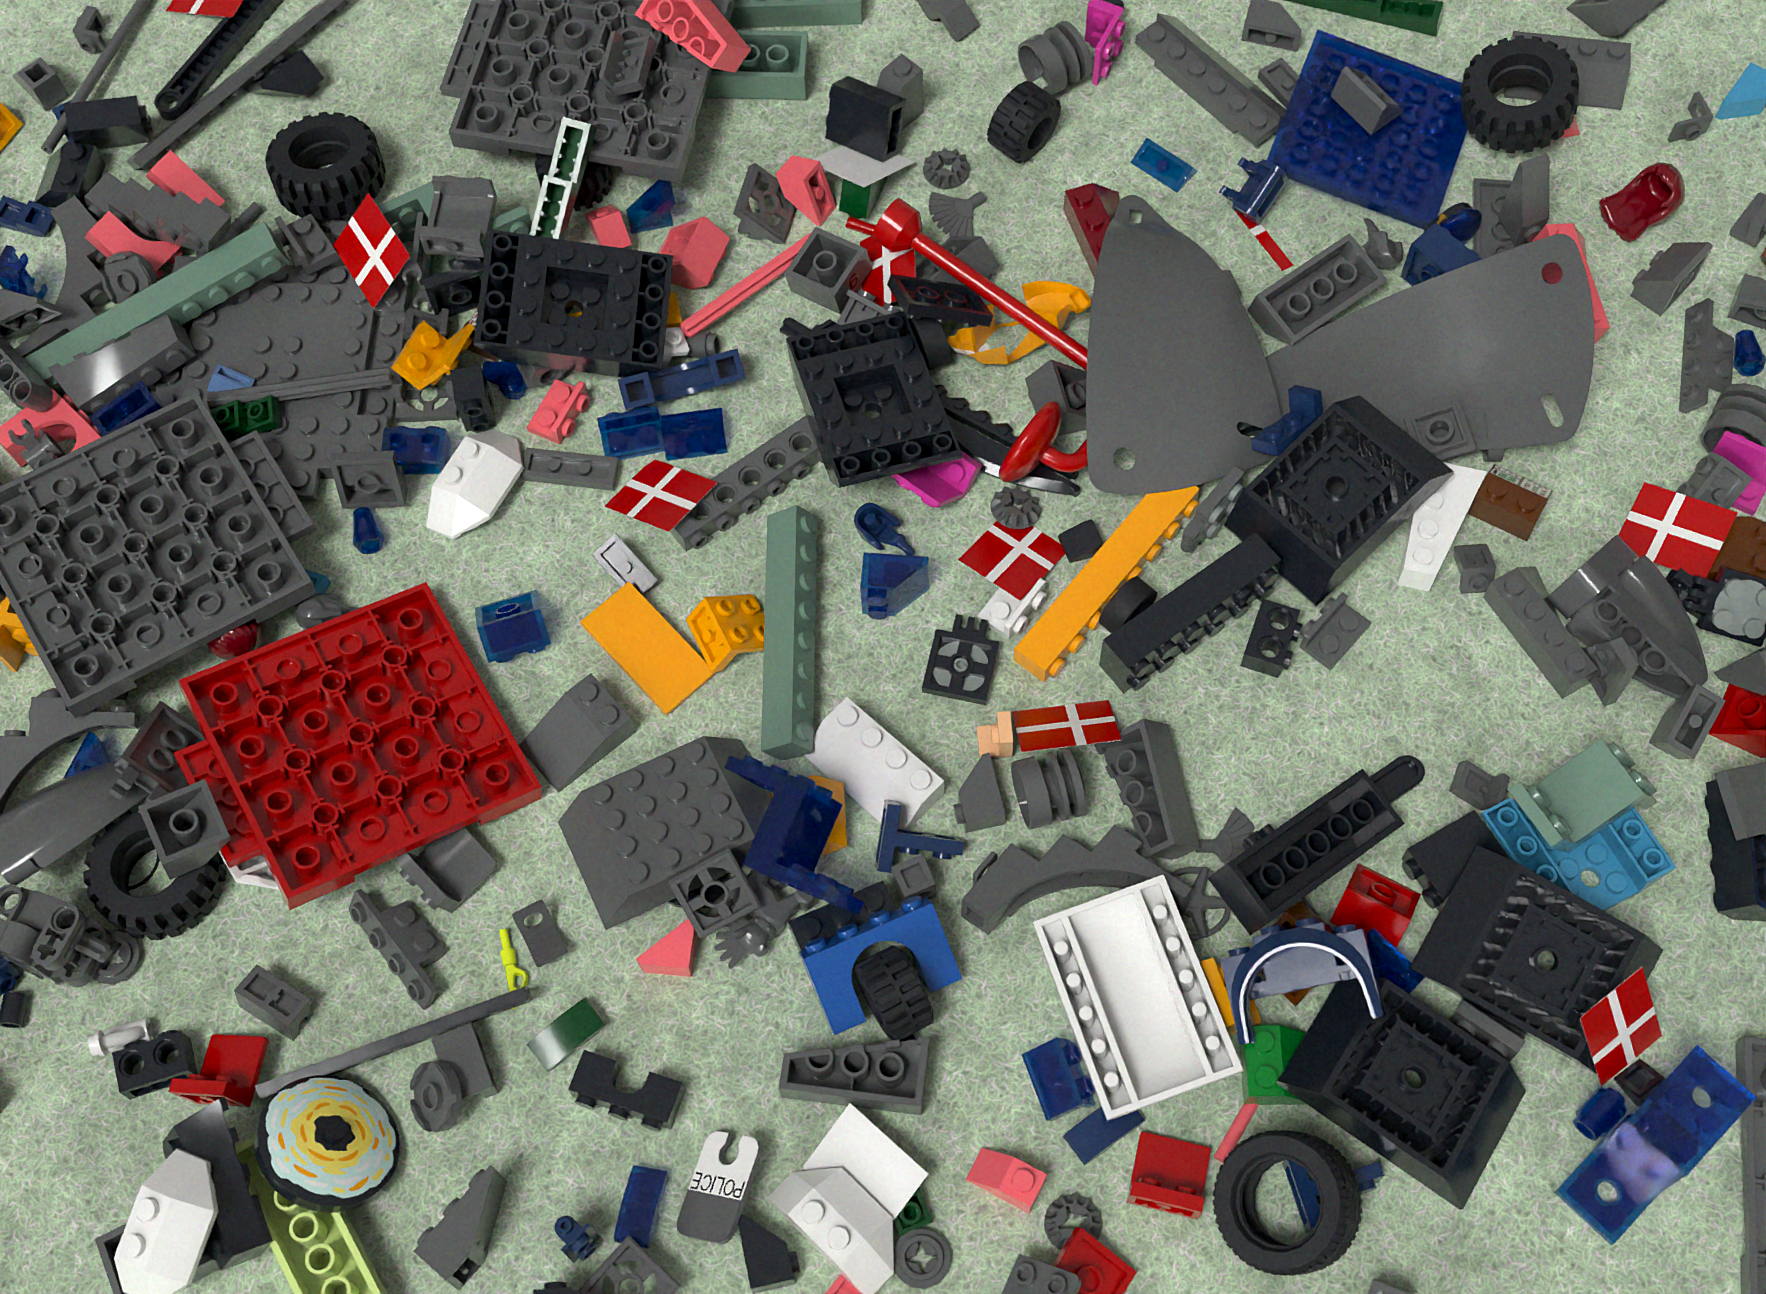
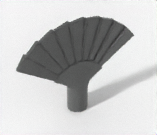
[929,191,986,236]
[1195,807,1258,864]

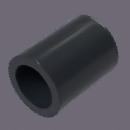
[0,992,29,1028]

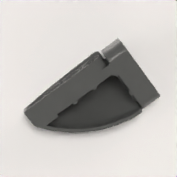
[1547,535,1708,700]
[0,761,149,885]

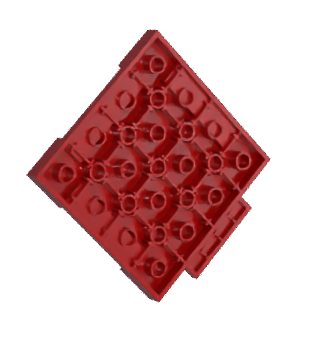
[174,582,542,910]

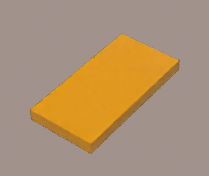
[580,581,715,716]

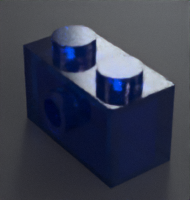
[89,380,165,436]

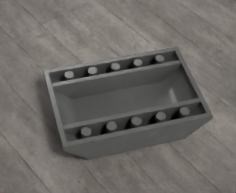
[558,736,793,930]

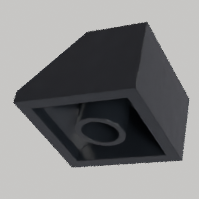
[34,142,106,210]

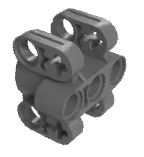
[0,884,111,988]

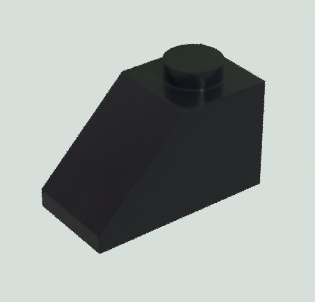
[738,1214,801,1294]

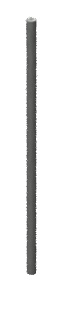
[41,0,150,154]

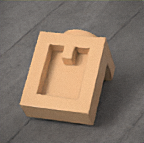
[977,711,1013,758]

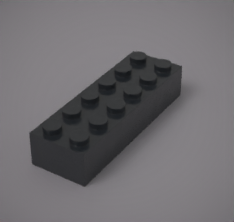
[1099,532,1281,694]
[1208,768,1405,936]

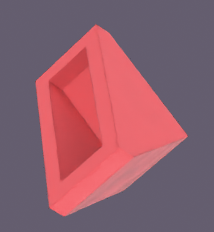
[636,919,698,977]

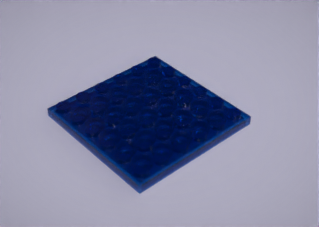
[1267,29,1467,230]

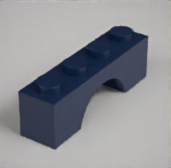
[617,348,746,411]

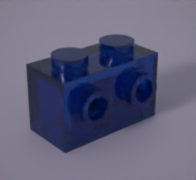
[381,426,451,474]

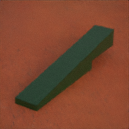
[1284,0,1444,37]
[529,117,597,240]

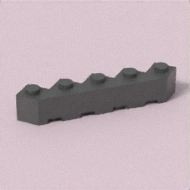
[85,171,231,253]

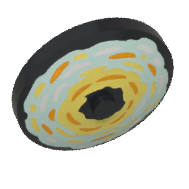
[254,1075,400,1213]

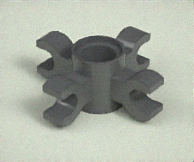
[8,419,65,470]

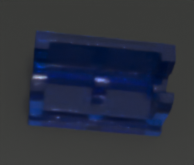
[0,245,48,300]

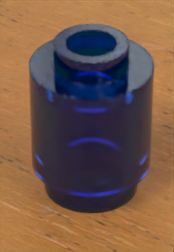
[1573,1087,1627,1141]

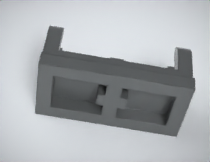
[234,965,312,1042]

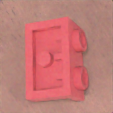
[527,379,590,445]

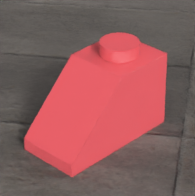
[776,155,837,226]
[584,204,632,248]
[965,1148,1047,1214]

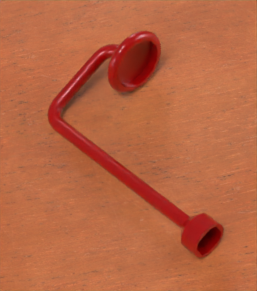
[872,198,1088,482]

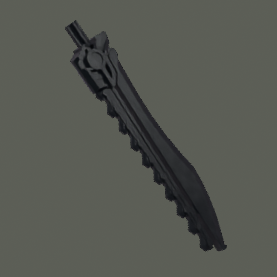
[780,317,1080,497]

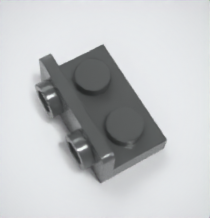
[274,214,339,275]
[1676,452,1753,509]
[1299,592,1371,671]

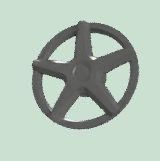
[1170,867,1231,939]

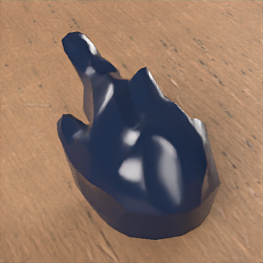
[854,503,915,557]

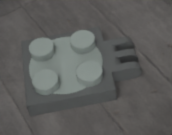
[1180,466,1245,552]

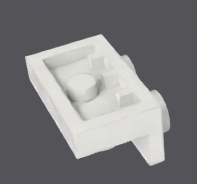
[977,578,1047,640]

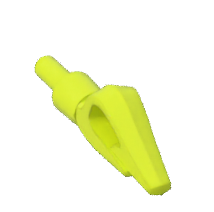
[499,928,529,1010]

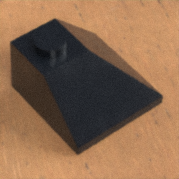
[245,50,324,98]

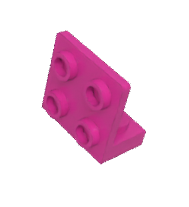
[1085,0,1126,85]
[1712,431,1766,516]
[891,451,982,508]

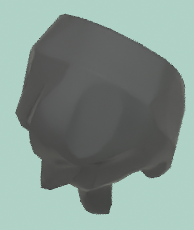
[1362,218,1403,269]
[295,593,364,629]

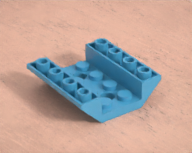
[1481,797,1676,911]

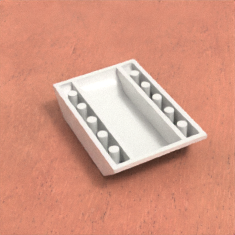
[1033,874,1243,1121]

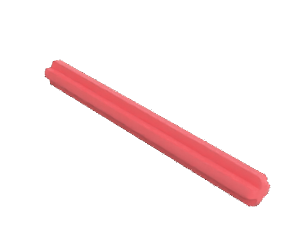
[680,232,812,338]

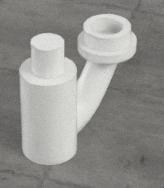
[88,1018,154,1057]

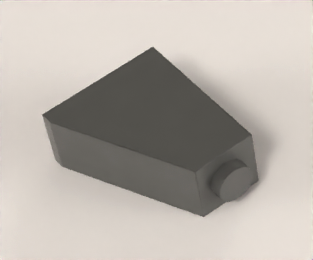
[876,53,923,131]

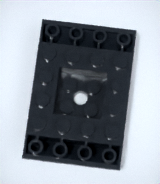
[474,229,673,378]
[786,311,962,488]
[1224,395,1454,607]
[1409,845,1663,1074]
[1276,977,1526,1210]

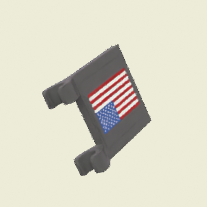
[402,212,434,312]

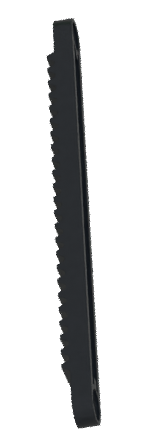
[154,0,283,121]

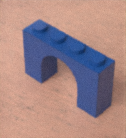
[799,896,962,1035]

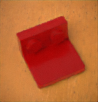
[168,1034,269,1107]
[1126,1132,1211,1220]

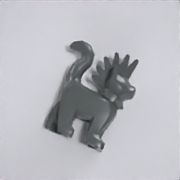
[696,852,814,969]

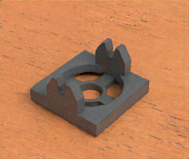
[733,163,795,244]
[392,363,461,423]
[667,845,761,939]
[577,1235,682,1294]

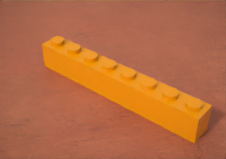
[1013,486,1200,682]

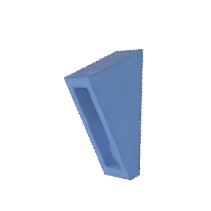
[207,364,255,392]

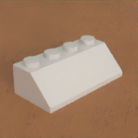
[803,697,944,830]

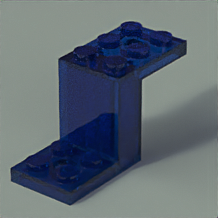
[724,755,864,915]
[1554,1045,1757,1246]

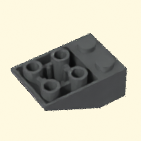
[414,1165,507,1291]

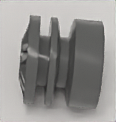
[1017,21,1092,96]
[1700,383,1766,453]
[1011,748,1086,830]

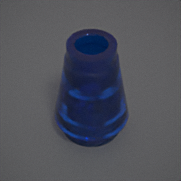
[1733,330,1766,376]
[353,507,385,554]

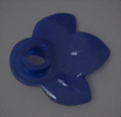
[483,360,528,400]

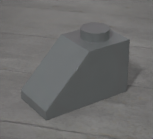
[1241,0,1302,52]
[1649,684,1726,759]
[953,753,1005,833]

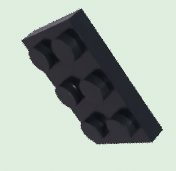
[887,274,993,327]

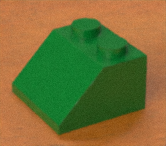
[1240,1025,1307,1105]

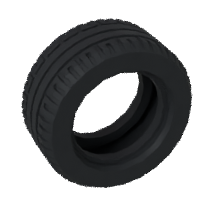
[1213,1130,1362,1276]

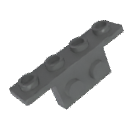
[1679,298,1734,414]
[349,889,446,1010]

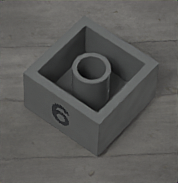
[784,227,872,315]

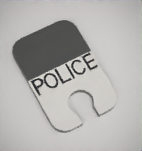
[677,1131,762,1245]

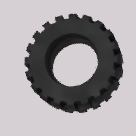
[1462,35,1579,154]
[265,112,386,221]
[83,808,226,940]

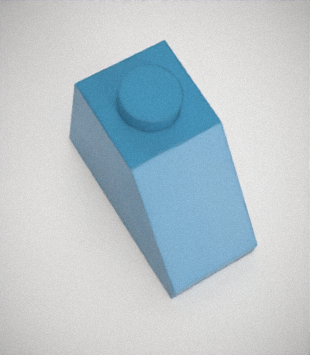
[1715,62,1766,120]

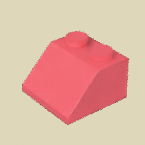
[658,216,730,290]

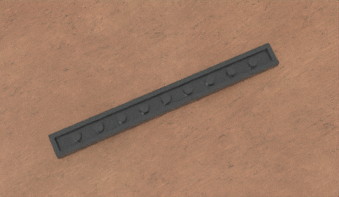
[126,0,349,170]

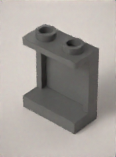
[419,175,497,258]

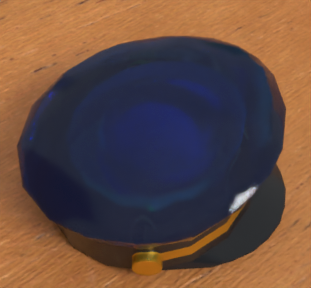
[1424,202,1482,245]

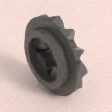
[923,147,970,189]
[990,485,1041,529]
[85,931,142,986]
[1044,1193,1102,1250]
[894,1229,950,1290]

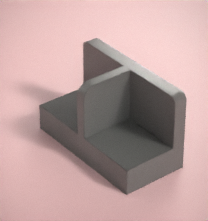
[432,1022,499,1101]

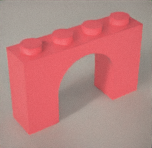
[84,150,225,280]
[0,388,106,467]

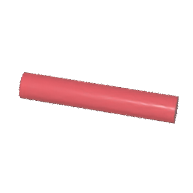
[1213,1104,1259,1164]

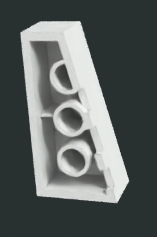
[1397,462,1487,591]

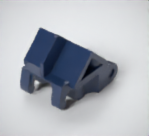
[1219,157,1289,225]

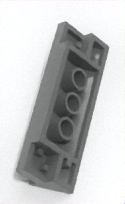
[1135,13,1296,147]

